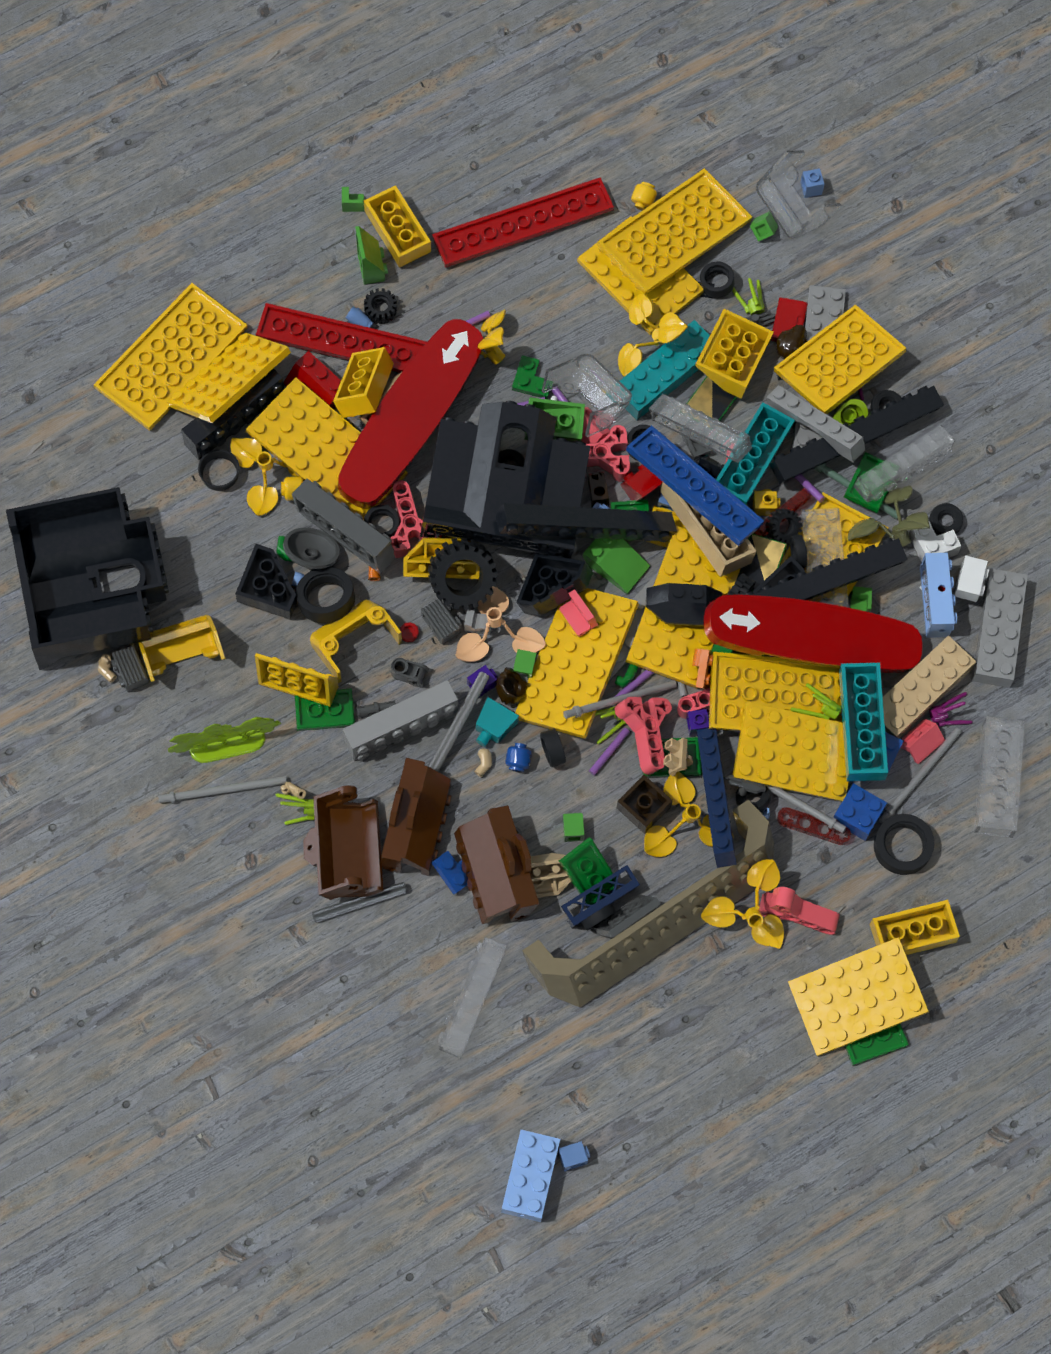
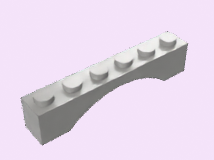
[766,385,865,462]

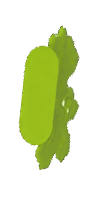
[168,716,281,763]

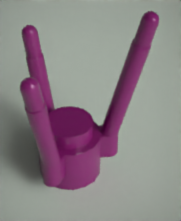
[929,692,972,727]

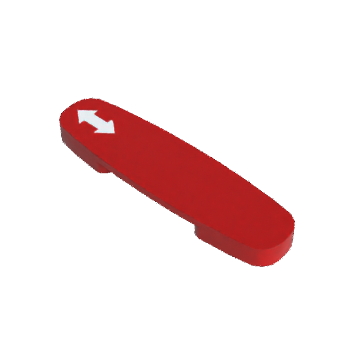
[338,319,483,508]
[704,595,922,673]

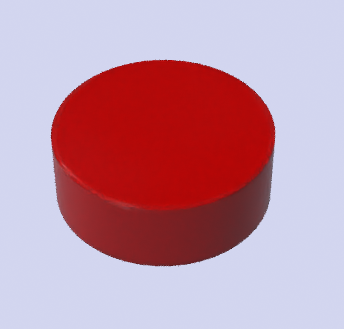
[400,622,419,642]

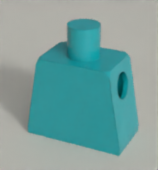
[475,697,519,747]

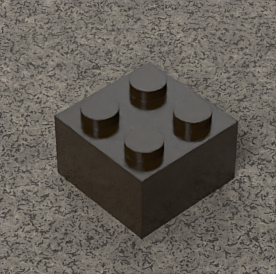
[616,775,673,834]

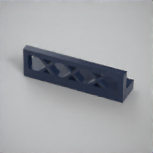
[561,865,640,928]

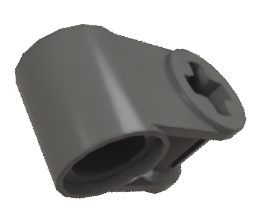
[391,658,429,687]

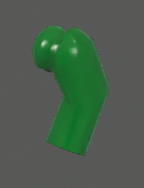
[276,536,292,562]
[615,664,639,688]

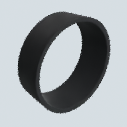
[198,450,239,491]

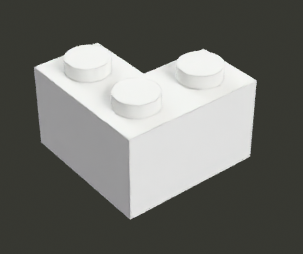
[909,522,961,562]
[955,555,989,602]

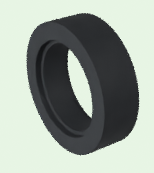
[296,567,355,623]
[874,814,934,875]

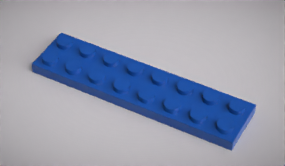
[626,425,764,546]

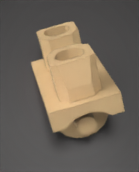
[663,738,693,776]

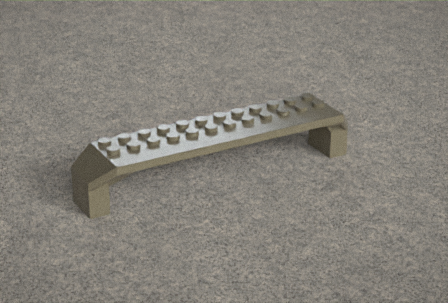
[522,800,774,1007]

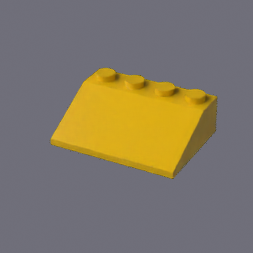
[695,309,774,399]
[255,653,339,706]

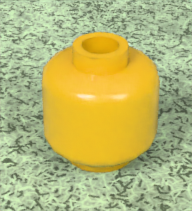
[631,182,657,210]
[281,476,304,501]

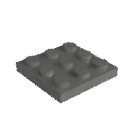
[593,895,661,938]

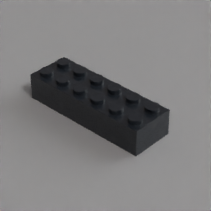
[181,368,284,460]

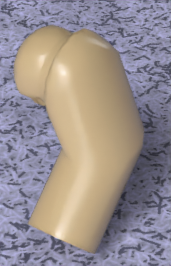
[98,654,117,683]
[474,748,492,778]
[280,782,306,799]

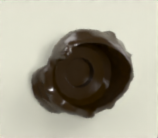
[776,325,807,359]
[496,667,528,705]

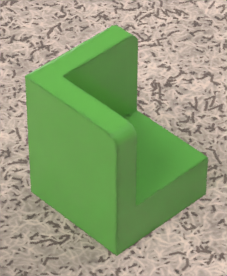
[342,187,364,212]
[750,211,778,241]
[850,586,872,612]
[513,649,536,679]
[563,813,584,842]

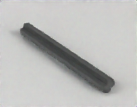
[312,882,407,923]

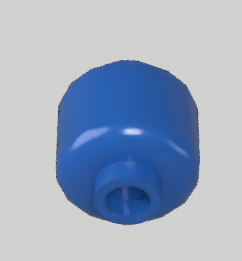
[505,743,532,772]

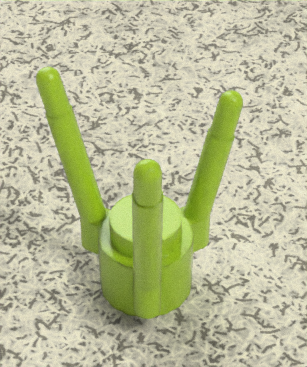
[732,278,765,315]
[790,683,841,720]
[595,706,627,744]
[276,793,314,825]

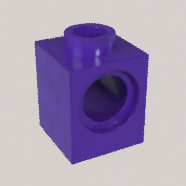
[467,665,498,698]
[686,709,709,737]

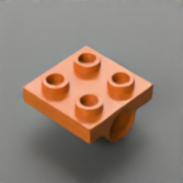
[692,648,713,690]

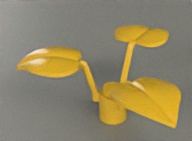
[618,294,688,377]
[478,309,506,364]
[231,438,298,516]
[644,771,734,857]
[701,859,784,949]

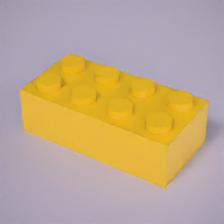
[364,185,431,268]
[333,347,394,418]
[869,900,960,955]

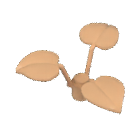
[455,586,546,662]

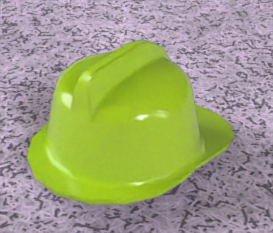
[833,399,868,425]

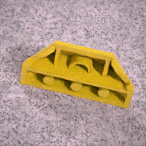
[403,538,480,579]

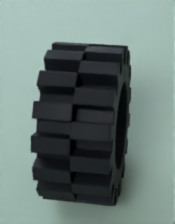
[364,288,397,324]
[765,508,803,544]
[728,574,756,595]

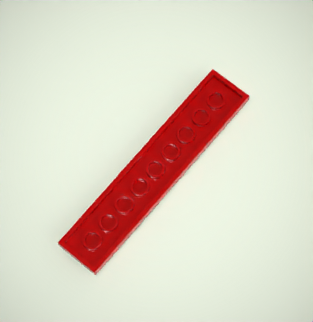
[432,177,614,268]
[256,303,427,373]

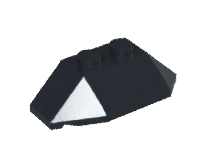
[646,583,722,626]

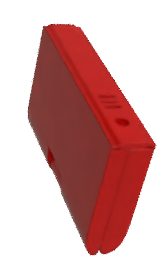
[771,297,808,342]

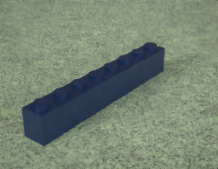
[697,728,737,868]

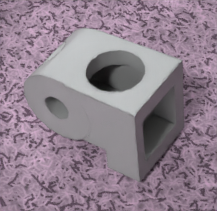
[464,610,492,635]

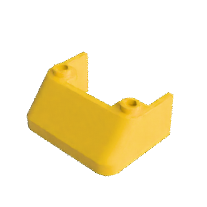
[310,600,402,683]
[138,615,225,682]

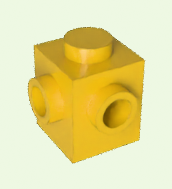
[753,489,780,516]

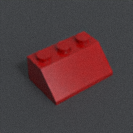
[283,351,341,409]
[620,464,663,501]

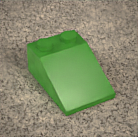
[355,226,388,285]
[524,397,585,441]
[583,538,650,594]

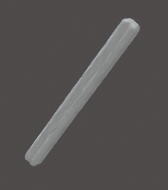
[429,672,489,772]

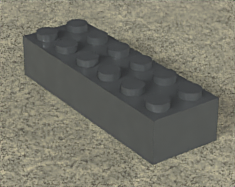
[292,478,395,574]

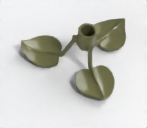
[848,485,930,547]

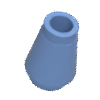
[346,306,374,328]

